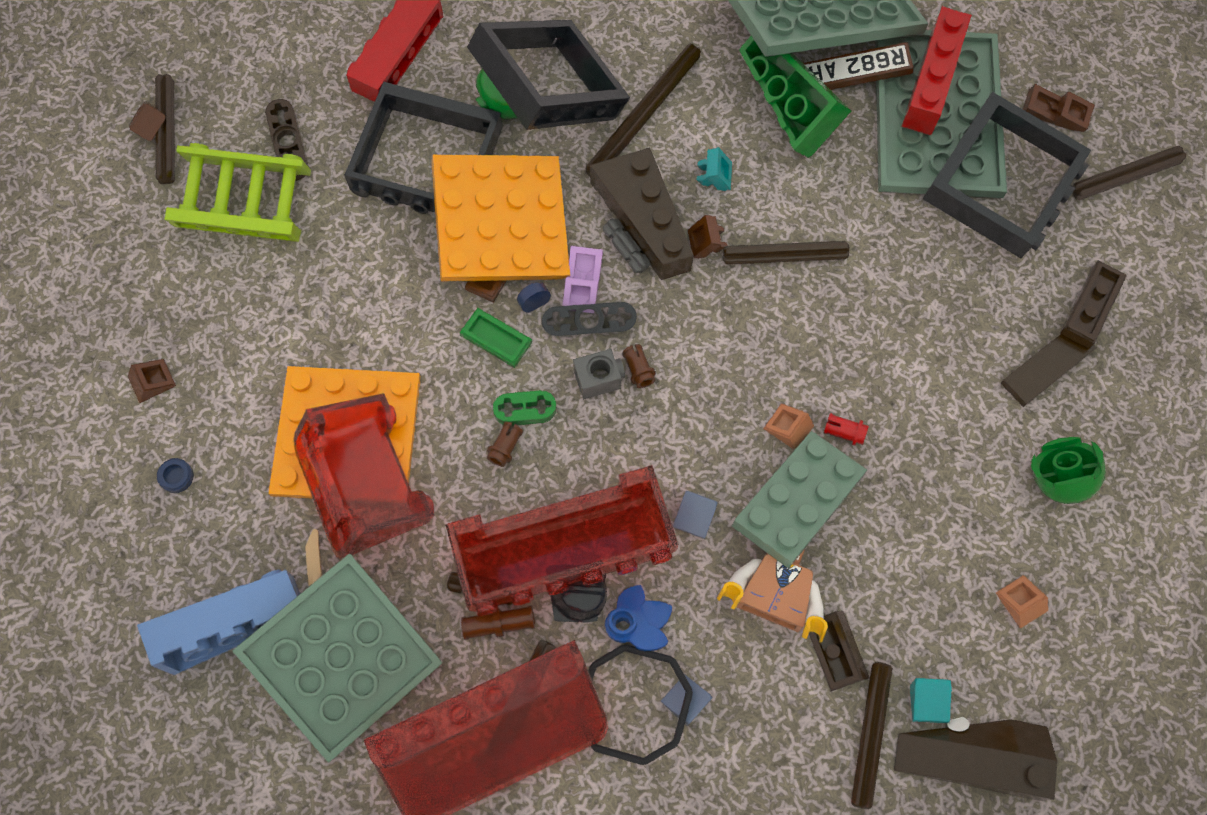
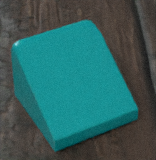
[910,678,952,723]

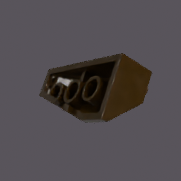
[894,719,1057,801]

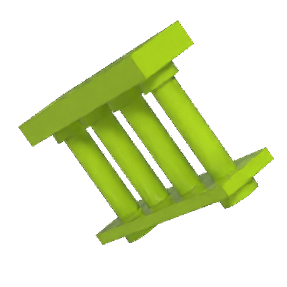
[164,143,311,242]

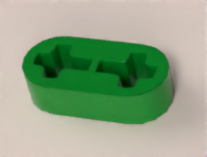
[493,390,557,426]

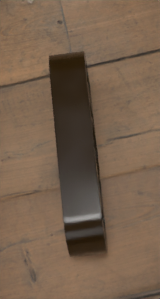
[265,99,309,181]

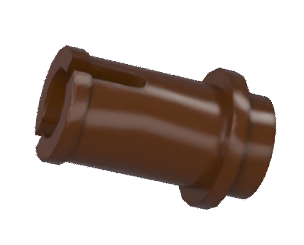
[622,344,656,388]
[487,421,523,467]

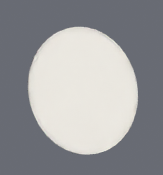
[947,717,969,731]

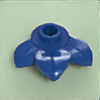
[605,585,672,651]

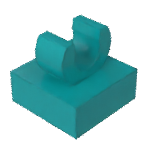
[696,147,732,191]

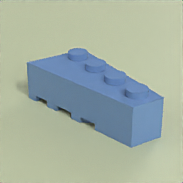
[137,570,300,675]

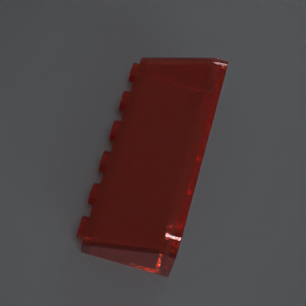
[445,465,679,616]
[364,640,608,815]

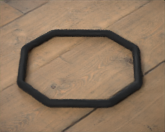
[576,645,693,765]

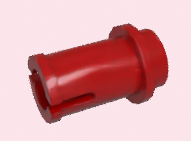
[824,413,869,446]

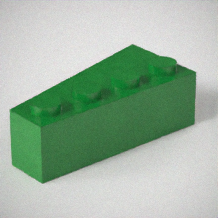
[739,36,852,158]

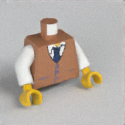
[717,550,828,642]

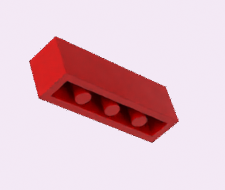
[346,0,444,102]
[901,6,972,135]

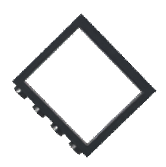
[467,20,630,130]
[344,82,503,214]
[922,92,1091,258]

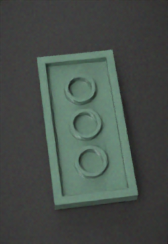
[732,431,867,569]

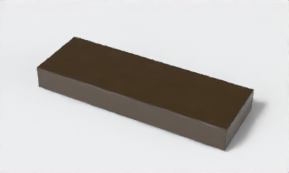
[1060,260,1127,349]
[1001,334,1097,407]

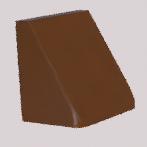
[129,101,166,141]
[128,359,176,403]

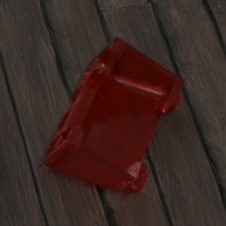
[293,393,435,559]

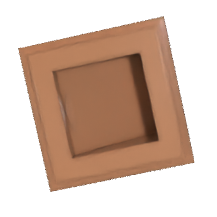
[763,403,814,450]
[996,575,1048,629]

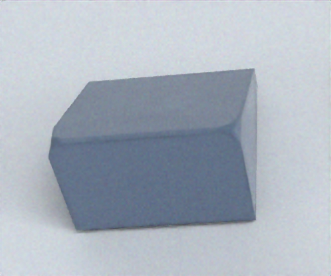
[673,491,718,539]
[661,674,713,726]

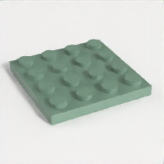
[232,553,443,763]

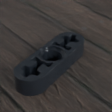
[542,302,637,336]

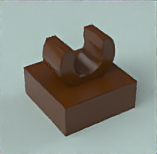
[688,215,728,259]

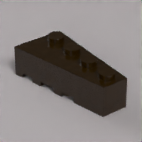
[590,147,694,280]

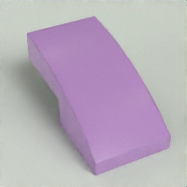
[563,246,603,314]

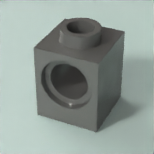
[573,349,625,400]

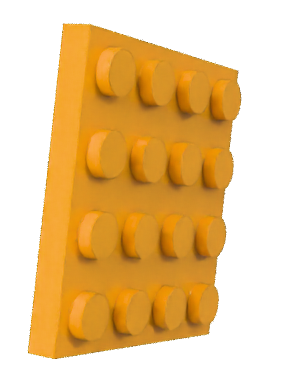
[431,154,570,281]
[268,366,421,504]

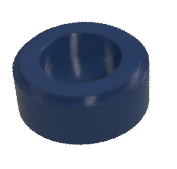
[517,282,551,313]
[157,458,194,493]

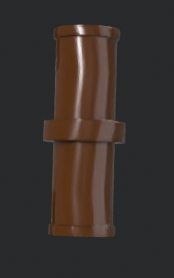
[461,605,535,640]

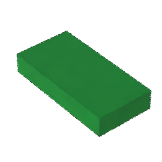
[459,308,532,368]

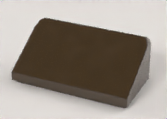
[805,611,870,692]

